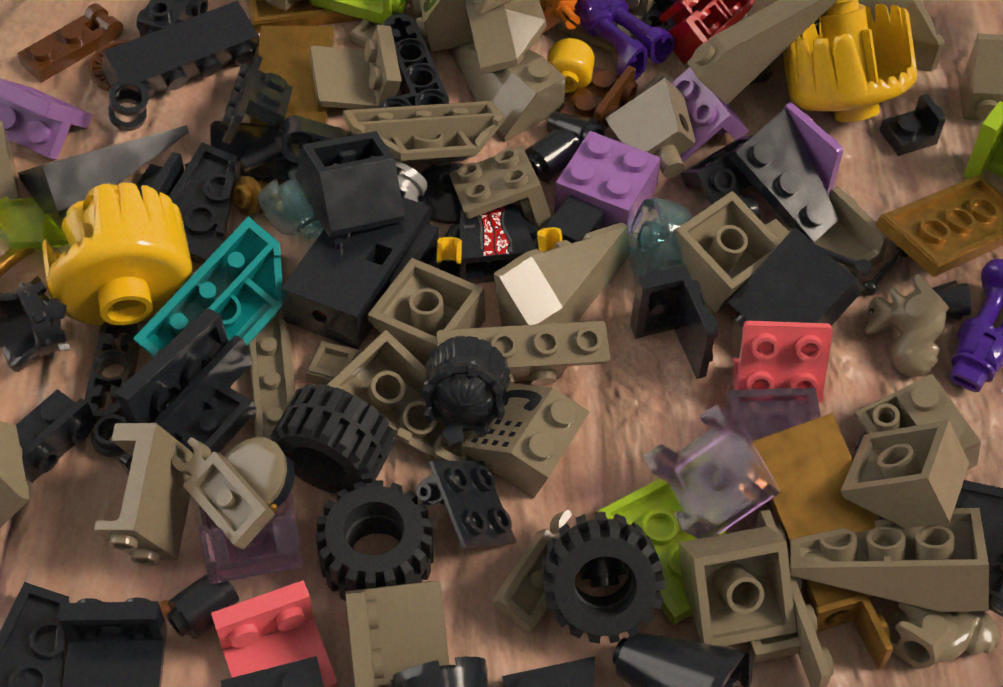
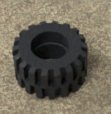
[270,384,395,494]
[315,480,434,601]
[542,512,665,644]

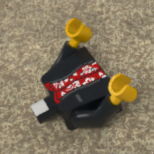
[436,204,563,283]

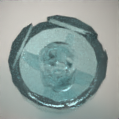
[257,169,324,239]
[629,198,693,276]

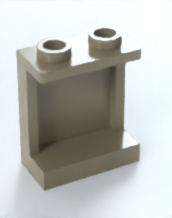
[766,186,889,277]
[93,423,194,566]

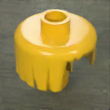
[782,0,918,122]
[42,183,193,326]

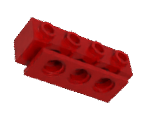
[658,0,756,64]

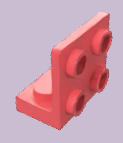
[731,321,833,402]
[211,580,338,687]

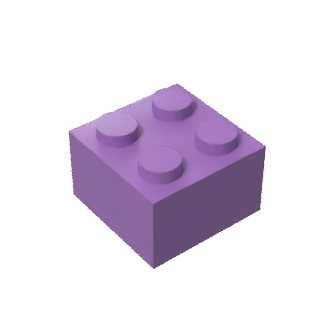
[554,131,661,236]

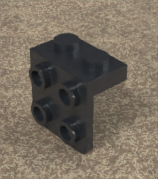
[630,265,719,379]
[58,597,167,687]

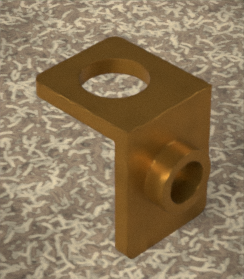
[814,593,893,670]

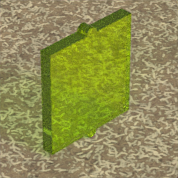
[0,197,68,250]

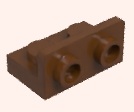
[560,65,638,131]

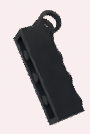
[102,1,259,131]

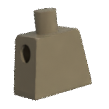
[605,78,695,178]

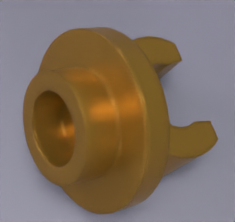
[232,176,276,216]

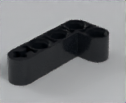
[379,14,449,108]

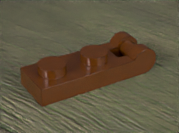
[17,3,123,83]

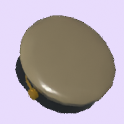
[224,437,295,512]

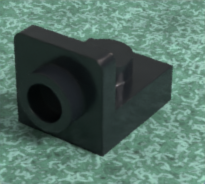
[879,94,946,156]

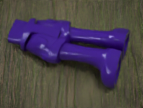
[573,0,675,81]
[949,259,1003,392]

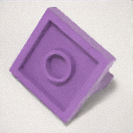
[0,78,93,160]

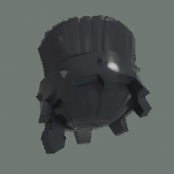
[0,276,70,372]
[420,336,511,447]

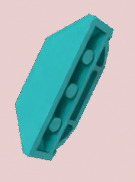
[133,216,283,357]

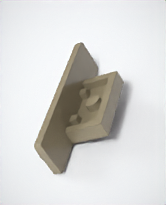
[436,321,610,386]
[746,509,834,687]

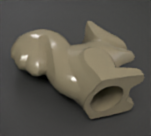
[865,274,949,377]
[889,602,1000,669]

